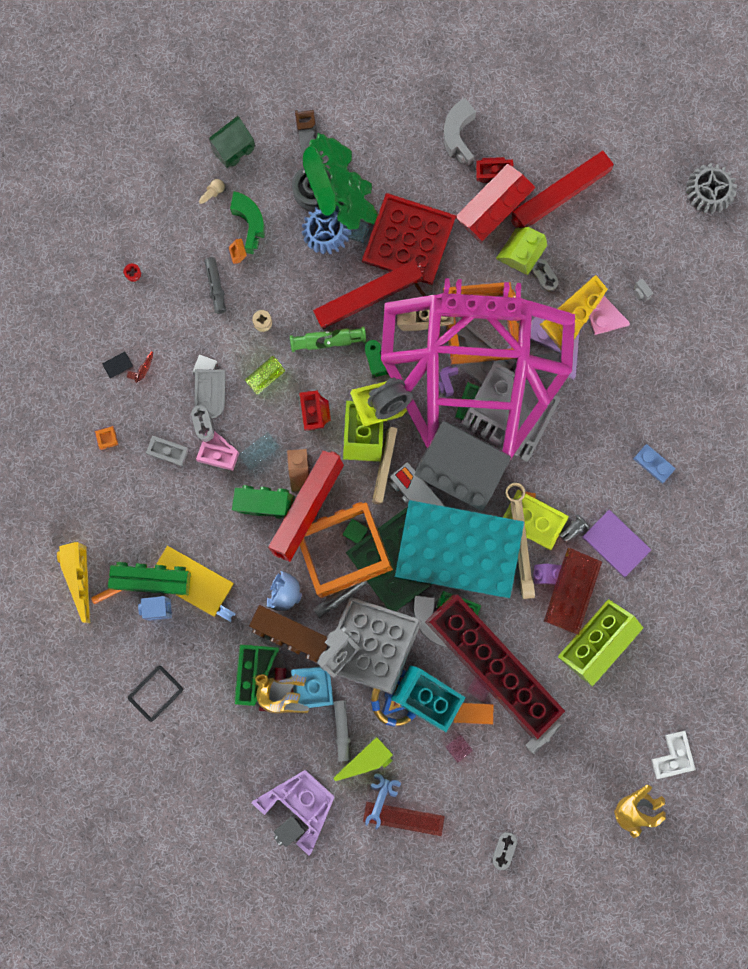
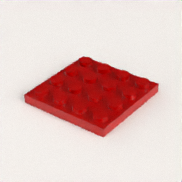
[362,193,456,285]

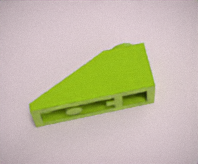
[333,737,393,781]

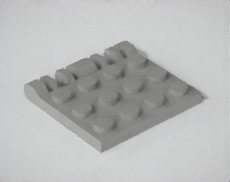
[460,362,561,462]

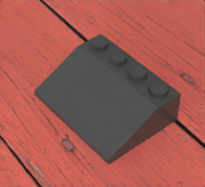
[414,420,511,512]

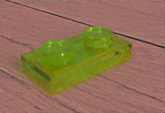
[245,356,285,395]

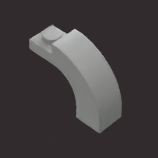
[443,98,476,167]
[413,596,448,648]

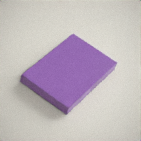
[582,510,651,578]

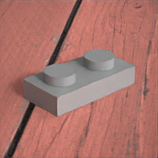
[146,435,189,467]

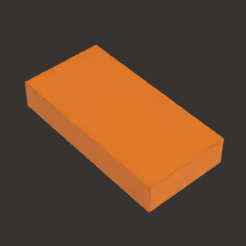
[453,703,494,724]

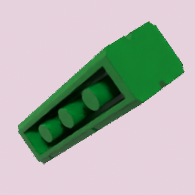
[108,562,191,596]

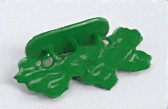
[303,133,378,230]

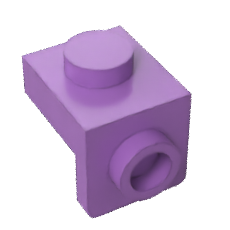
[439,366,458,397]
[533,564,565,585]

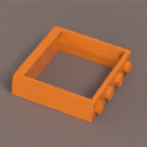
[443,282,519,365]
[300,502,393,598]

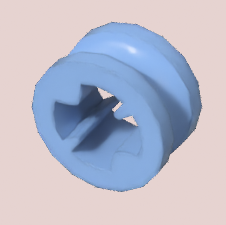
[216,605,235,622]

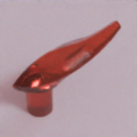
[127,351,154,383]

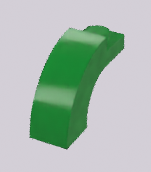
[230,191,265,254]

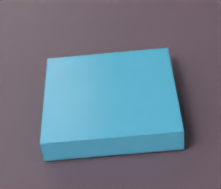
[291,667,334,708]

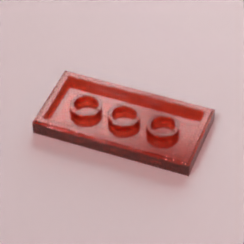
[543,548,602,635]

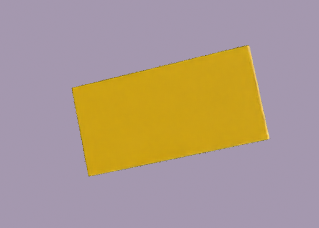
[154,545,234,617]

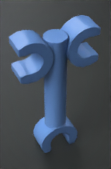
[365,773,401,829]

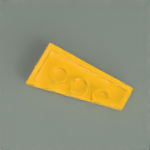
[539,275,608,350]

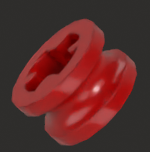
[123,263,141,282]

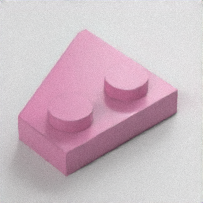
[589,296,630,335]
[196,430,239,471]

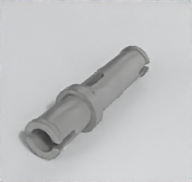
[333,701,351,762]

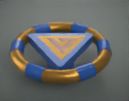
[371,670,416,727]

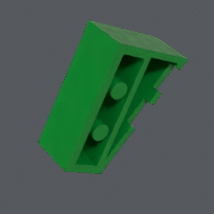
[232,485,296,519]
[234,644,279,706]

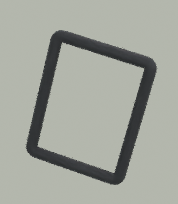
[128,666,183,722]

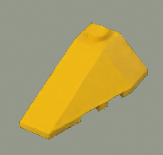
[57,542,90,623]

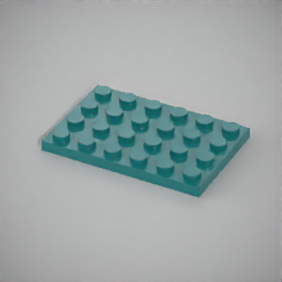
[395,500,524,598]

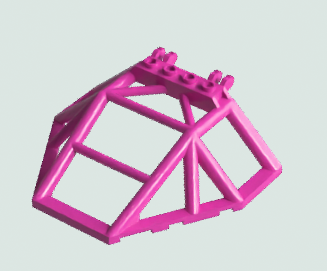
[381,278,575,460]

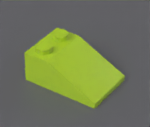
[343,401,383,462]

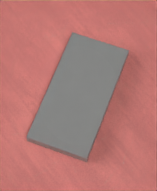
[440,317,515,385]

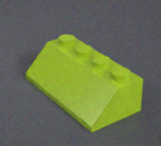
[558,599,643,687]

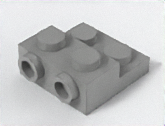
[317,627,360,678]

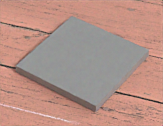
[320,597,422,695]

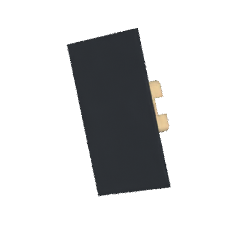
[102,351,133,379]

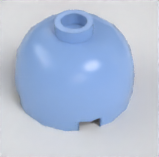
[267,571,302,611]

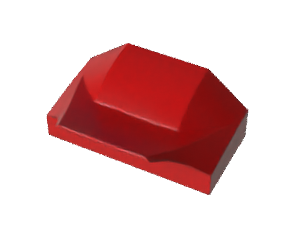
[476,157,514,183]
[299,390,331,431]

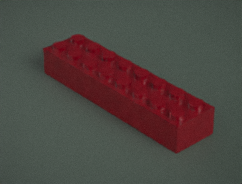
[425,594,565,739]

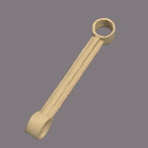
[505,483,535,599]

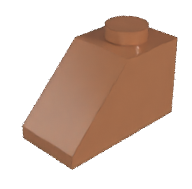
[287,449,309,492]

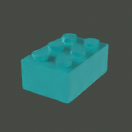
[391,665,466,732]

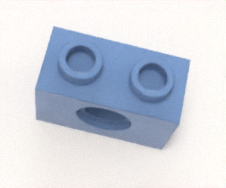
[138,596,172,621]

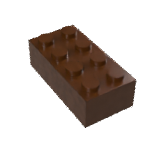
[249,605,329,663]

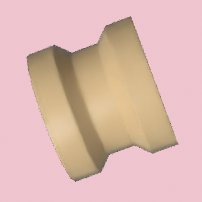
[253,310,272,332]

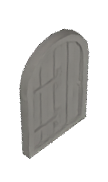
[194,369,226,419]

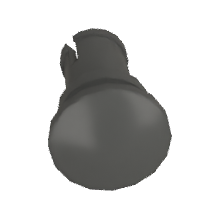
[559,515,590,544]

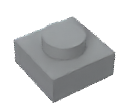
[633,279,653,302]

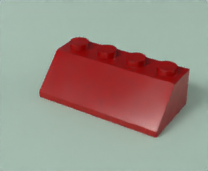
[456,164,536,243]

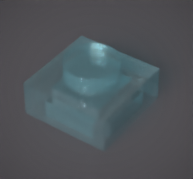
[346,221,370,243]

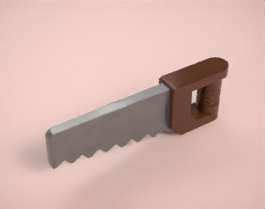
[295,110,316,159]

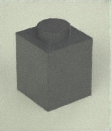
[273,815,306,847]

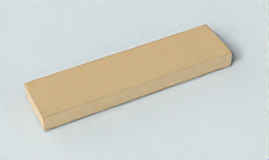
[372,427,397,504]

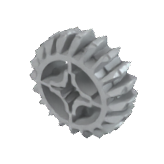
[686,163,737,214]

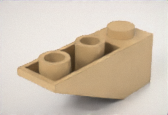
[397,309,454,331]

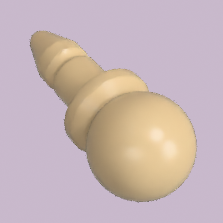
[199,179,225,204]

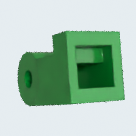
[365,340,388,378]

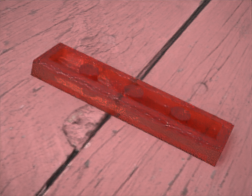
[363,801,445,836]

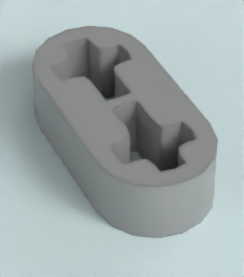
[531,259,558,293]
[191,405,214,442]
[492,832,517,870]

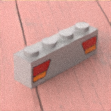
[389,462,445,507]

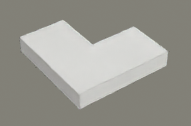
[651,731,696,779]

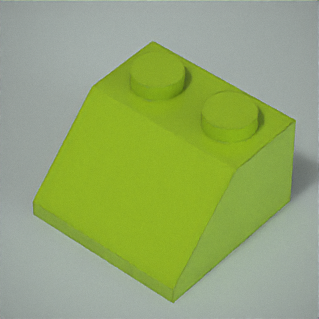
[496,227,548,275]

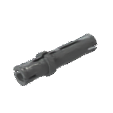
[204,257,227,314]
[313,581,367,618]

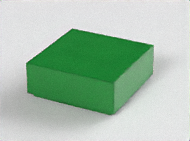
[342,519,369,544]

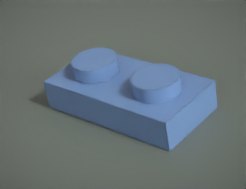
[633,444,676,484]

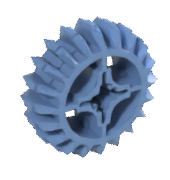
[302,206,352,255]

